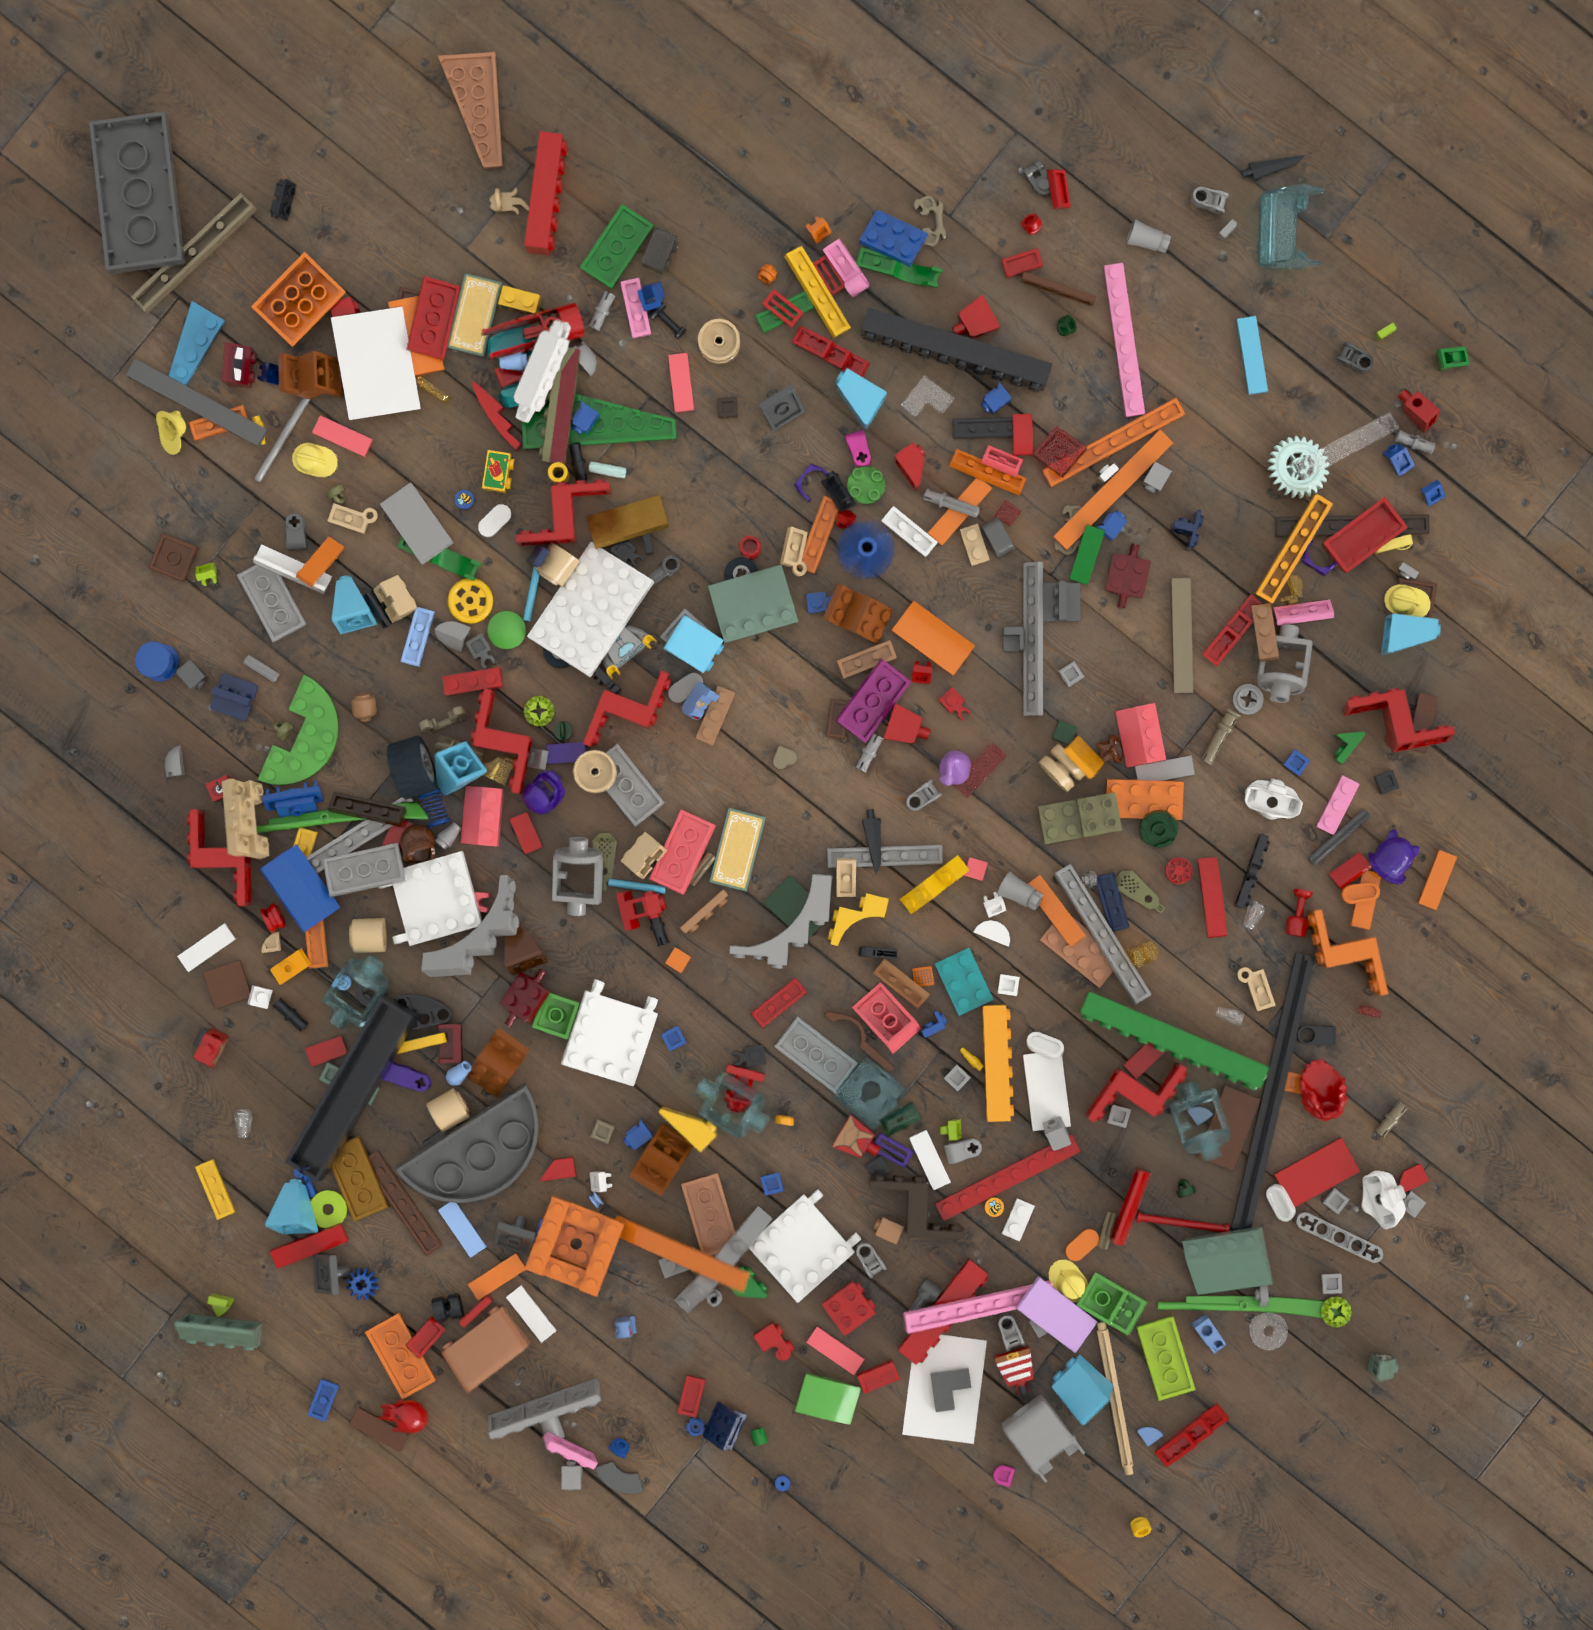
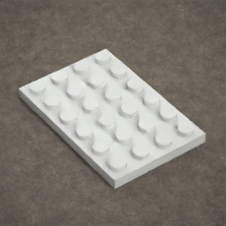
[527,542,654,678]

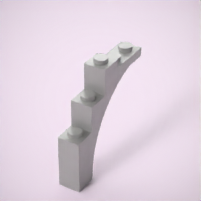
[730,874,832,969]
[421,875,519,977]
[674,1206,773,1313]

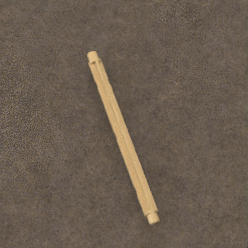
[1097,1321,1134,1475]

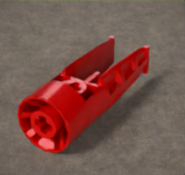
[481,303,585,361]

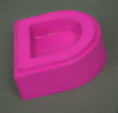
[993,1465,1015,1487]

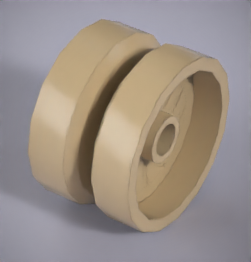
[698,319,740,365]
[1038,744,1085,792]
[573,750,617,793]

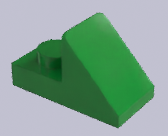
[1436,346,1470,372]
[1333,731,1366,765]

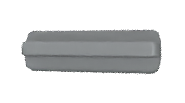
[243,655,279,682]

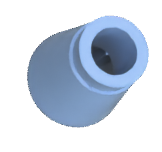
[500,352,528,371]
[446,1061,471,1086]

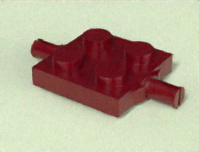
[1105,543,1151,609]
[500,968,550,1027]

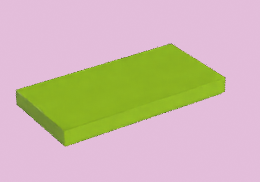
[1136,1315,1195,1401]

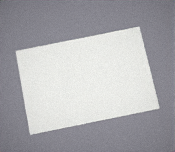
[331,307,421,420]
[902,1335,987,1444]

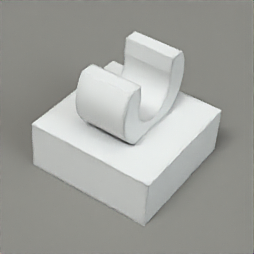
[983,892,1007,918]
[590,1171,612,1192]

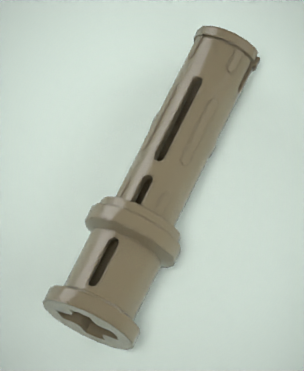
[1201,708,1241,765]

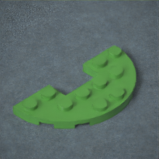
[258,675,339,785]

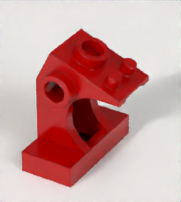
[616,890,667,931]
[724,1064,765,1113]

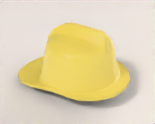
[156,411,186,455]
[292,443,338,477]
[1384,584,1430,617]
[1049,1260,1088,1303]

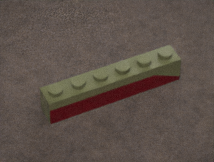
[539,347,581,465]

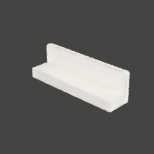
[253,544,332,594]

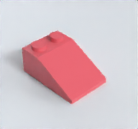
[852,982,922,1054]

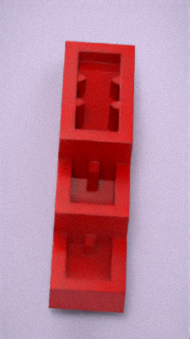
[792,325,870,377]
[472,381,522,451]
[1202,594,1263,666]
[1197,857,1227,938]
[1154,1403,1229,1468]

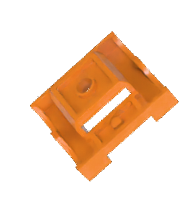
[525,1195,625,1297]

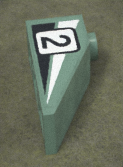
[1367,1352,1398,1381]

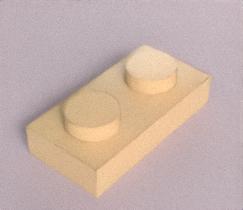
[959,524,990,567]
[836,858,856,897]

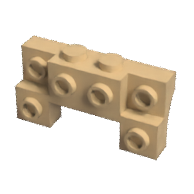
[222,778,269,859]

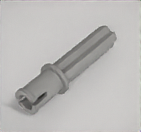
[924,489,980,517]

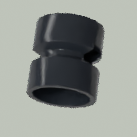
[432,1293,464,1323]

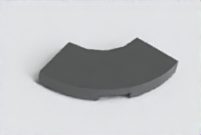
[595,1461,644,1494]

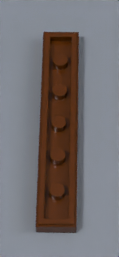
[369,1150,443,1256]

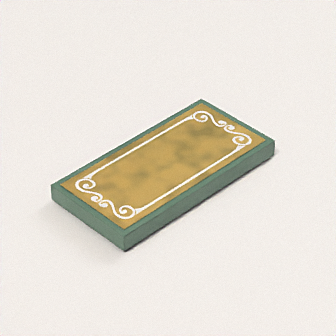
[447,273,503,357]
[710,808,766,892]

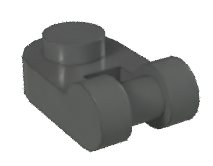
[1022,160,1050,196]

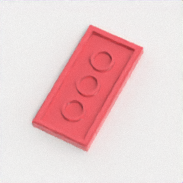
[649,809,716,895]

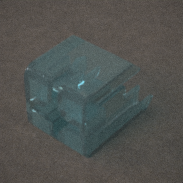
[834,1055,907,1130]

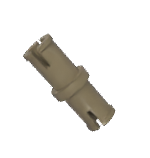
[1375,1101,1408,1138]

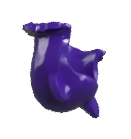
[1368,829,1420,884]

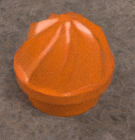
[757,264,777,285]

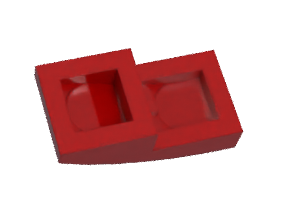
[1012,414,1033,456]

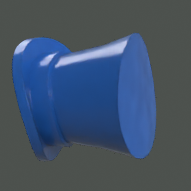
[135,641,179,682]

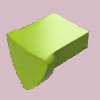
[207,1293,234,1317]

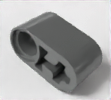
[981,517,1015,558]

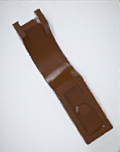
[824,1011,894,1073]

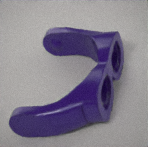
[794,463,828,502]
[1301,540,1336,576]

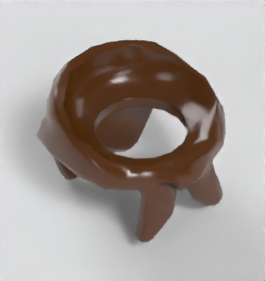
[1096,735,1123,764]

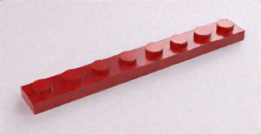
[935,1134,1081,1221]

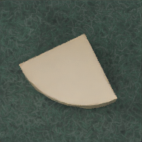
[262,932,282,953]

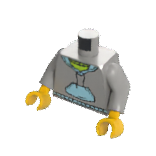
[602,625,657,679]

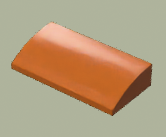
[388,296,445,377]
[891,601,975,677]

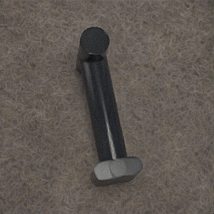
[648,302,686,340]

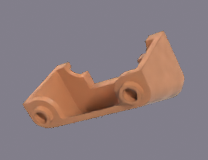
[441,1305,531,1393]

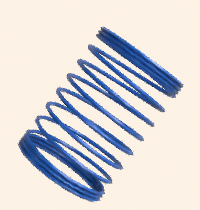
[417,789,450,828]

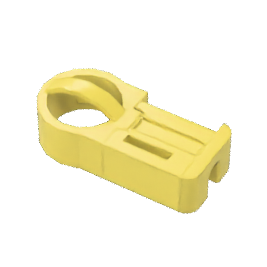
[1374,534,1413,554]

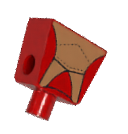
[193,1028,230,1069]
[832,1115,881,1158]

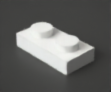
[1002,1198,1035,1241]

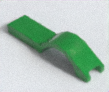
[856,247,943,288]
[398,537,482,581]

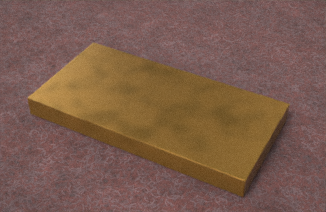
[586,495,669,549]
[331,1136,390,1221]

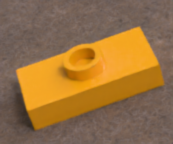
[270,948,312,985]

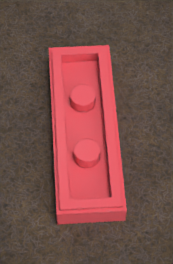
[668,353,694,413]
[312,416,373,457]
[806,1326,865,1375]

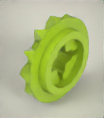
[524,696,555,726]
[1321,1296,1352,1328]

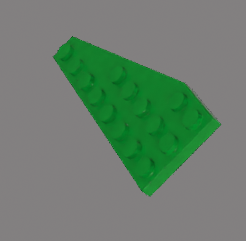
[522,394,677,450]

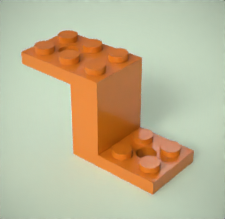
[1306,909,1388,996]

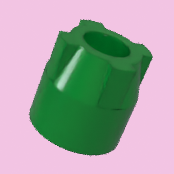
[750,1427,768,1446]

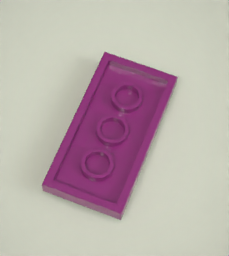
[835,659,911,743]

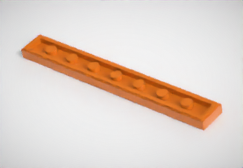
[1042,398,1185,488]
[1053,430,1174,550]
[615,1216,749,1292]

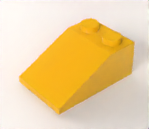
[659,1107,718,1152]

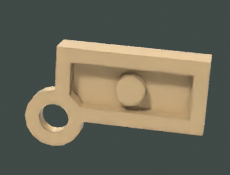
[328,503,378,534]
[780,526,808,576]
[1237,967,1276,1012]

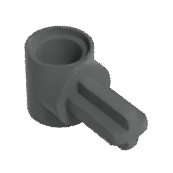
[647,556,681,586]
[909,1278,942,1311]

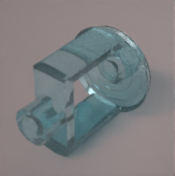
[322,956,389,1029]
[695,1071,770,1139]
[1169,1082,1231,1161]

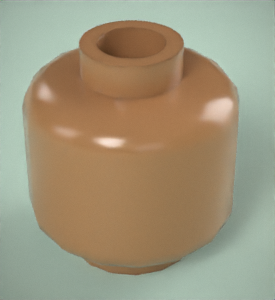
[351,692,377,722]

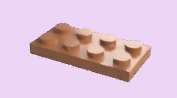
[1039,917,1113,988]
[681,1173,735,1256]

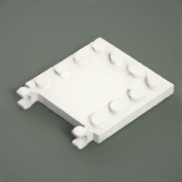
[379,851,482,946]
[561,979,658,1086]
[749,1189,861,1303]

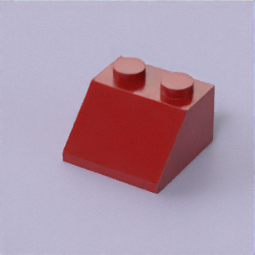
[893,442,925,491]

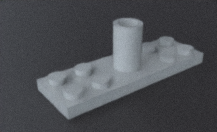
[488,1378,601,1439]

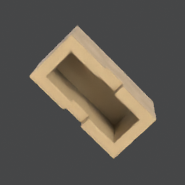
[373,575,417,623]
[621,832,668,879]

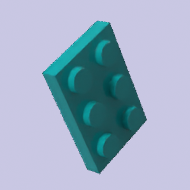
[934,947,994,1016]

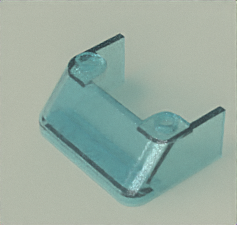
[1258,184,1324,269]

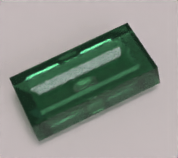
[879,1102,922,1137]

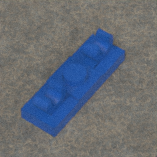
[262,781,324,811]

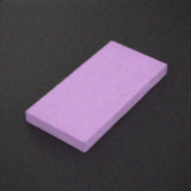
[1016,1277,1097,1353]

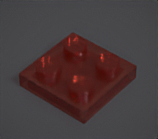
[1032,426,1087,478]

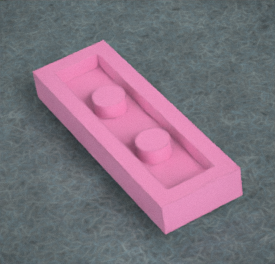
[621,278,652,339]
[1273,600,1334,626]
[1316,775,1360,835]
[543,1431,598,1469]

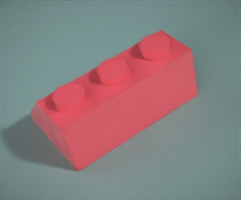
[1115,703,1166,768]
[460,786,504,847]

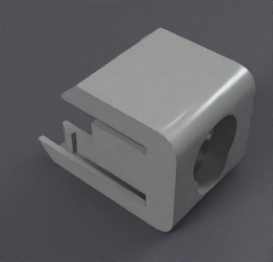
[1001,1393,1085,1483]

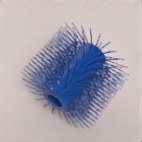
[837,518,896,581]

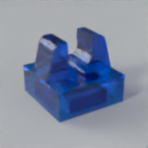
[257,362,279,386]

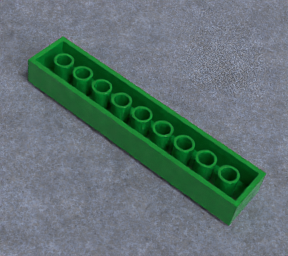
[1080,991,1270,1091]

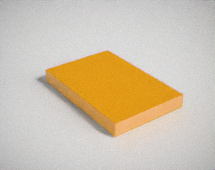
[1064,735,1105,779]

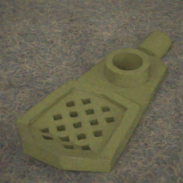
[592,833,617,891]
[1116,870,1165,914]

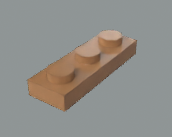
[1252,603,1279,662]
[837,640,897,679]
[695,686,736,746]
[681,889,728,933]
[873,959,930,1008]

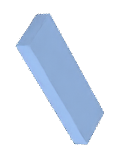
[400,607,435,667]
[438,1202,487,1258]

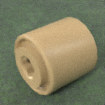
[535,542,580,587]
[349,918,387,953]
[426,1088,470,1133]

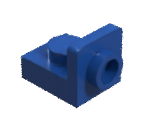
[1383,443,1415,476]
[921,1010,947,1038]

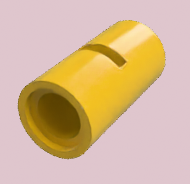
[548,462,570,485]

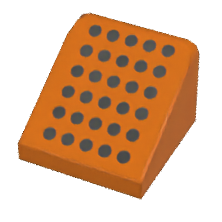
[912,966,934,987]

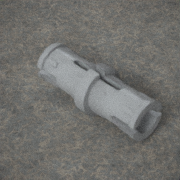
[588,291,616,331]
[1395,430,1435,454]
[855,733,883,773]
[707,1289,722,1306]

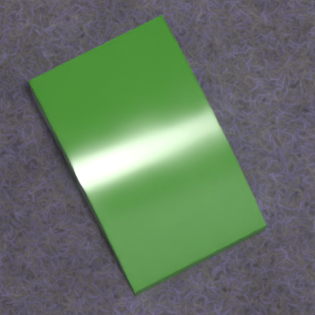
[532,993,581,1040]
[1076,1272,1148,1335]
[795,1372,861,1424]

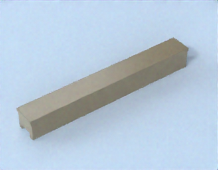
[131,193,257,314]

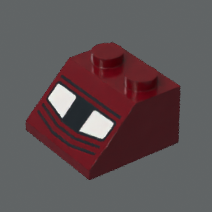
[222,342,257,388]

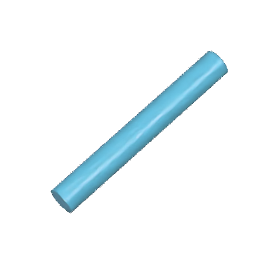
[523,566,540,622]
[608,878,666,894]

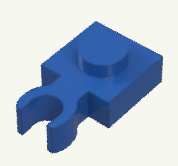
[806,592,833,614]

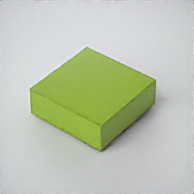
[1374,322,1397,341]

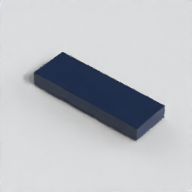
[526,546,549,567]
[1094,872,1130,932]

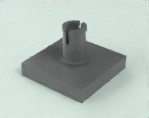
[758,384,806,432]
[494,1216,536,1256]
[313,1253,349,1295]

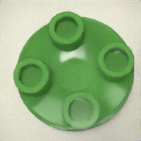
[847,466,885,504]
[488,611,526,649]

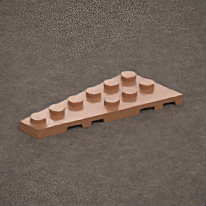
[438,52,503,169]

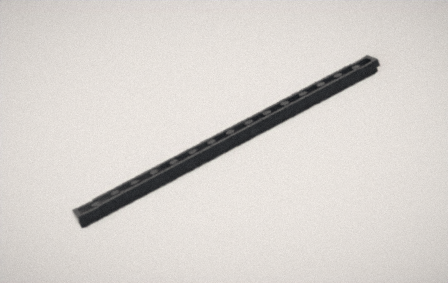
[1230,953,1315,1231]

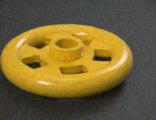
[447,578,493,624]

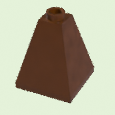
[504,918,548,975]

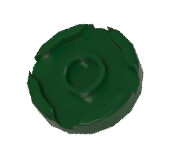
[1140,810,1179,848]

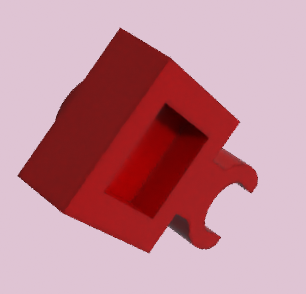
[938,687,971,721]

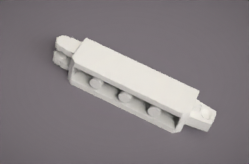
[514,320,570,423]

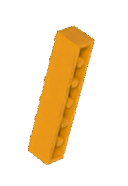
[1254,494,1333,604]
[982,1005,1014,1122]

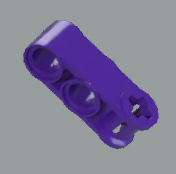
[382,1061,432,1092]

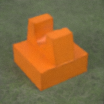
[805,216,832,244]

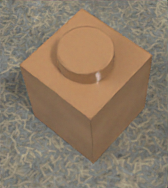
[873,1215,904,1244]

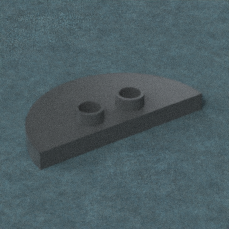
[396,1083,538,1203]

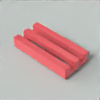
[981,445,1023,477]

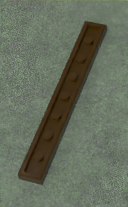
[1275,514,1430,537]

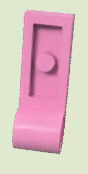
[823,238,870,297]

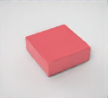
[964,857,988,881]

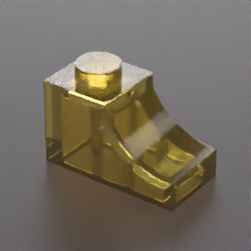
[483,755,514,786]
[1128,941,1159,968]

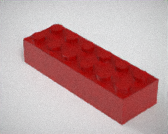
[524,131,568,256]

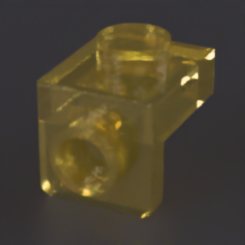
[1281,574,1304,605]

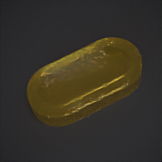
[416,376,451,404]

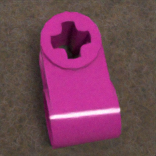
[845,430,871,468]

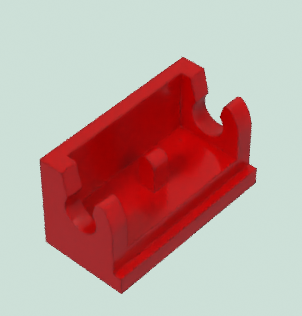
[857,1359,901,1394]

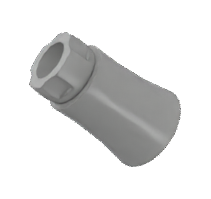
[1126,219,1171,253]
[997,872,1043,910]

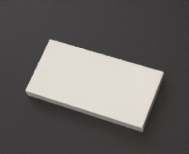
[1023,1053,1071,1131]

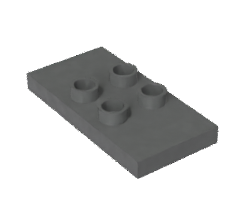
[89,111,185,274]

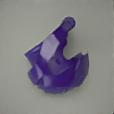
[522,771,565,815]

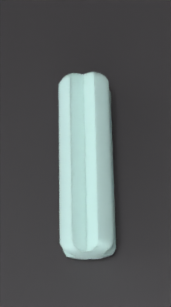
[589,462,626,478]

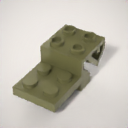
[1038,792,1122,844]

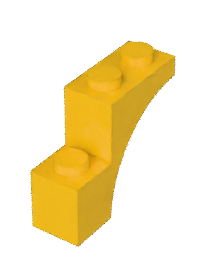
[900,855,969,914]
[828,893,889,946]

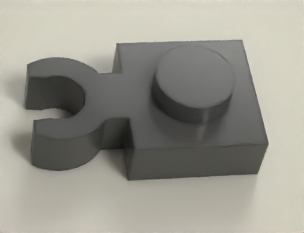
[465,633,496,669]

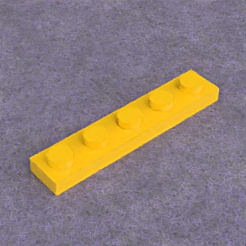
[784,246,851,338]

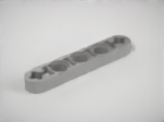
[1295,1211,1383,1263]

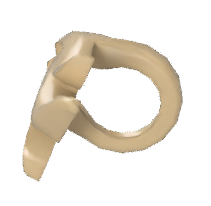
[489,188,529,215]

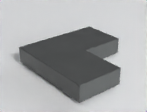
[930,1368,971,1412]

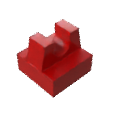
[911,661,932,684]

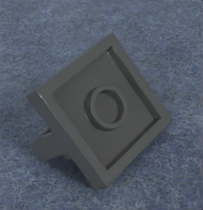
[1043,581,1080,622]

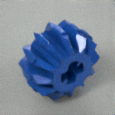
[346,1267,379,1300]

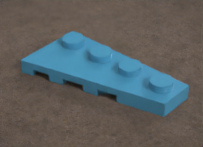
[169,301,226,386]

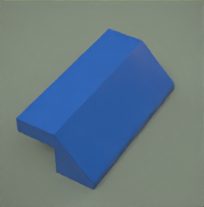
[259,844,341,933]

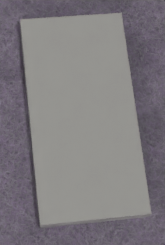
[380,482,454,565]
[237,564,307,643]
[591,743,665,827]
[322,843,406,897]
[774,1016,858,1093]

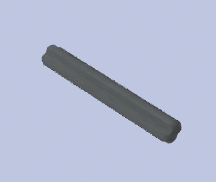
[1308,809,1370,865]

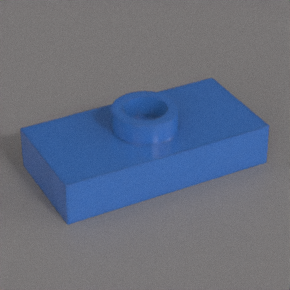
[275,795,317,818]
[307,1378,340,1422]

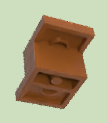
[278,351,344,399]
[823,583,893,645]
[467,1028,530,1097]
[629,1123,693,1196]

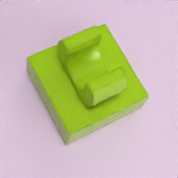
[195,562,217,586]
[940,1119,962,1140]

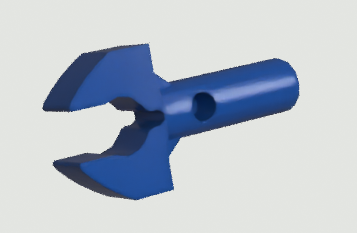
[294,1167,317,1197]

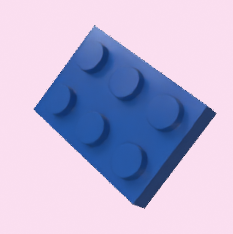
[859,210,928,267]

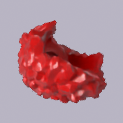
[1300,1059,1348,1121]

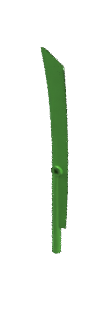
[256,801,428,833]
[1157,1296,1343,1320]

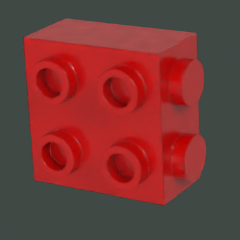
[822,1280,876,1336]

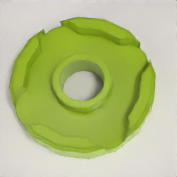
[310,1190,348,1228]

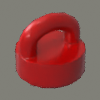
[1021,214,1042,235]
[836,510,856,529]

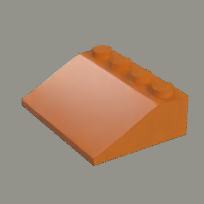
[251,252,346,347]

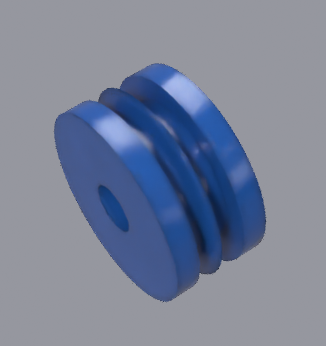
[775,1475,790,1492]

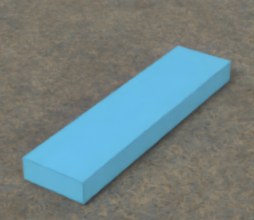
[1236,316,1268,395]

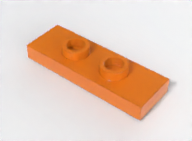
[305,919,329,969]

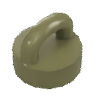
[326,484,345,504]
[273,721,294,740]

